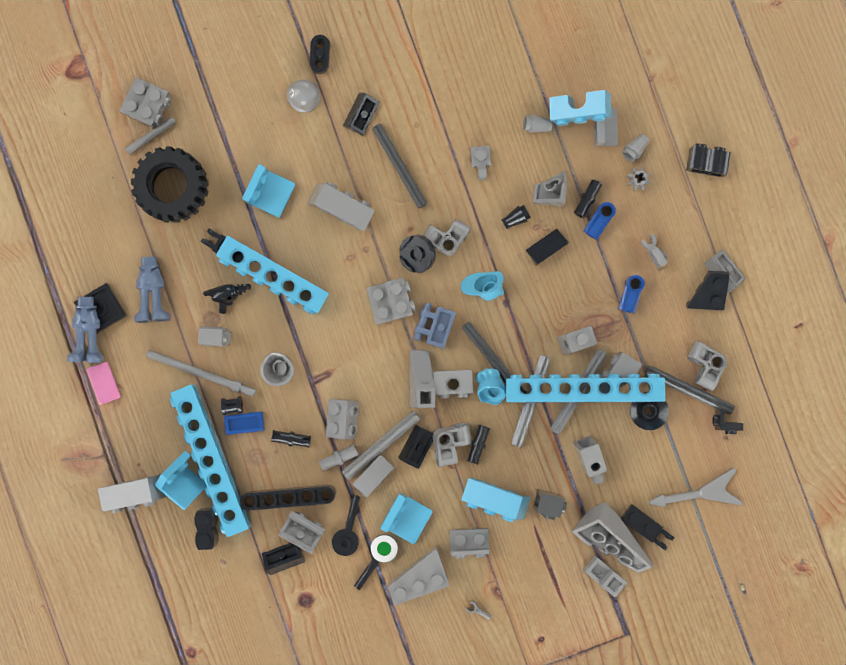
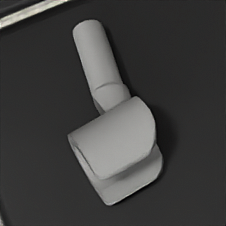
[466,601,491,620]

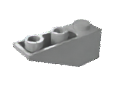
[409,350,435,408]
[593,352,642,403]

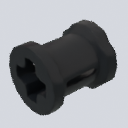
[221,396,243,415]

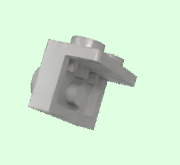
[326,399,359,439]
[278,511,325,554]

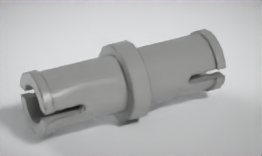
[319,444,359,472]

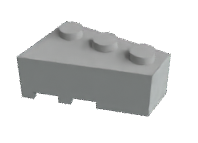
[388,546,450,606]

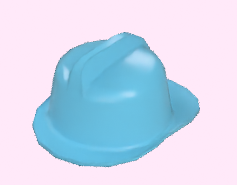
[461,271,504,301]

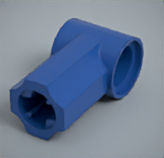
[583,202,616,240]
[618,275,645,314]

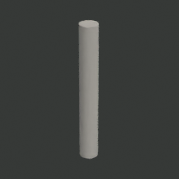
[125,117,176,155]

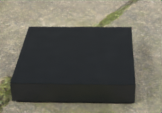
[73,283,127,334]

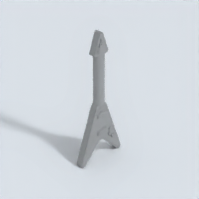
[649,468,742,507]

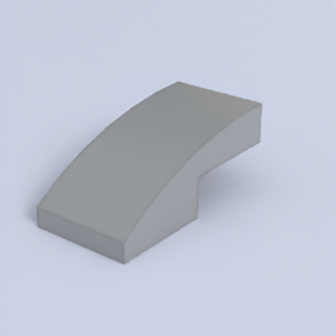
[352,455,394,498]
[583,556,627,597]

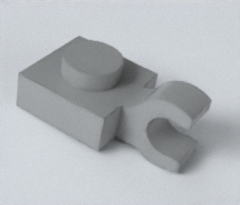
[470,146,491,180]
[641,234,668,268]

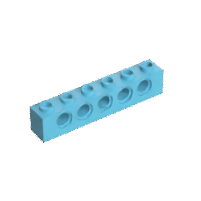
[216,235,329,315]

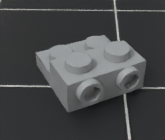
[119,77,172,129]
[367,278,416,325]

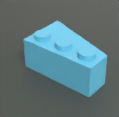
[461,478,531,522]

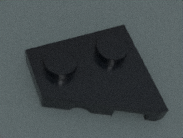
[686,271,730,310]

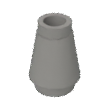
[523,114,553,133]
[622,134,649,162]

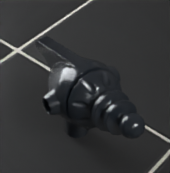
[203,284,251,314]

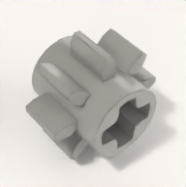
[626,167,651,191]

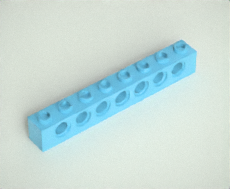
[506,374,665,402]
[170,384,251,537]

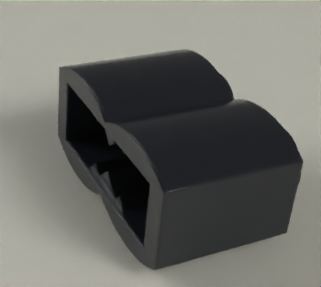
[686,143,731,177]
[194,508,219,550]

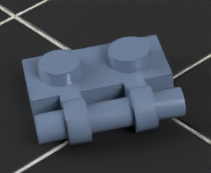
[413,303,456,349]

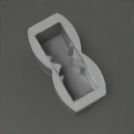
[198,326,232,347]

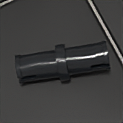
[573,179,602,218]
[467,425,490,465]
[271,430,311,448]

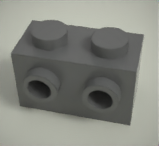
[534,489,567,520]

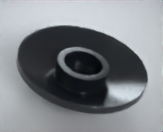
[630,392,669,430]

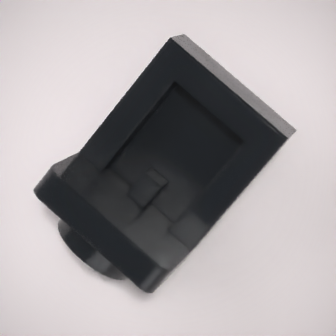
[712,410,743,434]

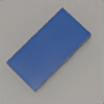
[224,412,265,435]

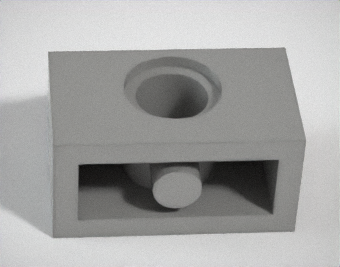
[433,370,473,398]

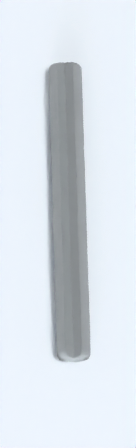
[551,349,607,434]
[511,355,551,447]
[342,411,420,479]

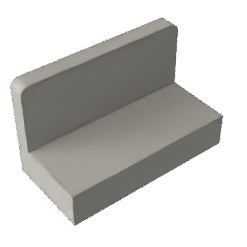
[594,108,618,147]

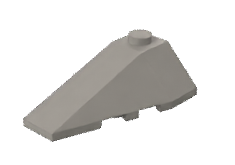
[572,502,653,573]

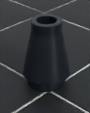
[501,205,531,229]

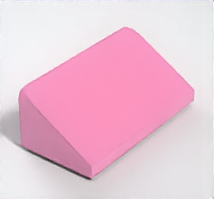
[86,362,121,405]

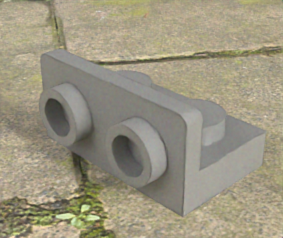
[450,528,490,559]

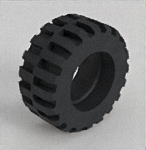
[131,146,209,223]

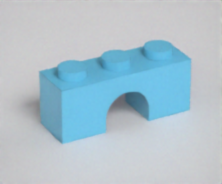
[549,90,611,126]

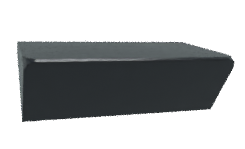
[343,92,380,136]
[525,229,568,266]
[398,425,433,469]
[262,543,305,575]

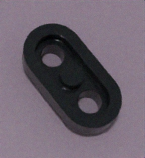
[310,35,330,74]

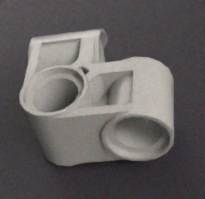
[423,218,471,256]
[687,341,727,391]
[433,423,472,467]

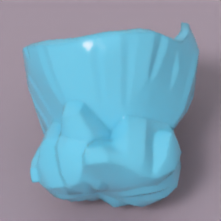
[476,369,506,405]

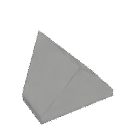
[533,170,567,207]

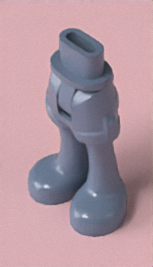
[134,257,171,323]
[67,297,104,363]

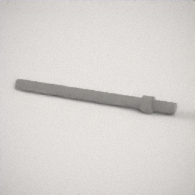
[146,350,256,397]

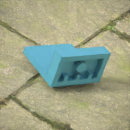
[242,164,295,218]
[154,451,207,510]
[380,492,432,544]

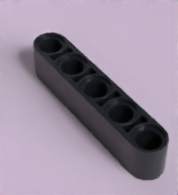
[240,485,336,511]

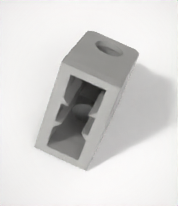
[557,325,598,355]
[573,436,607,484]

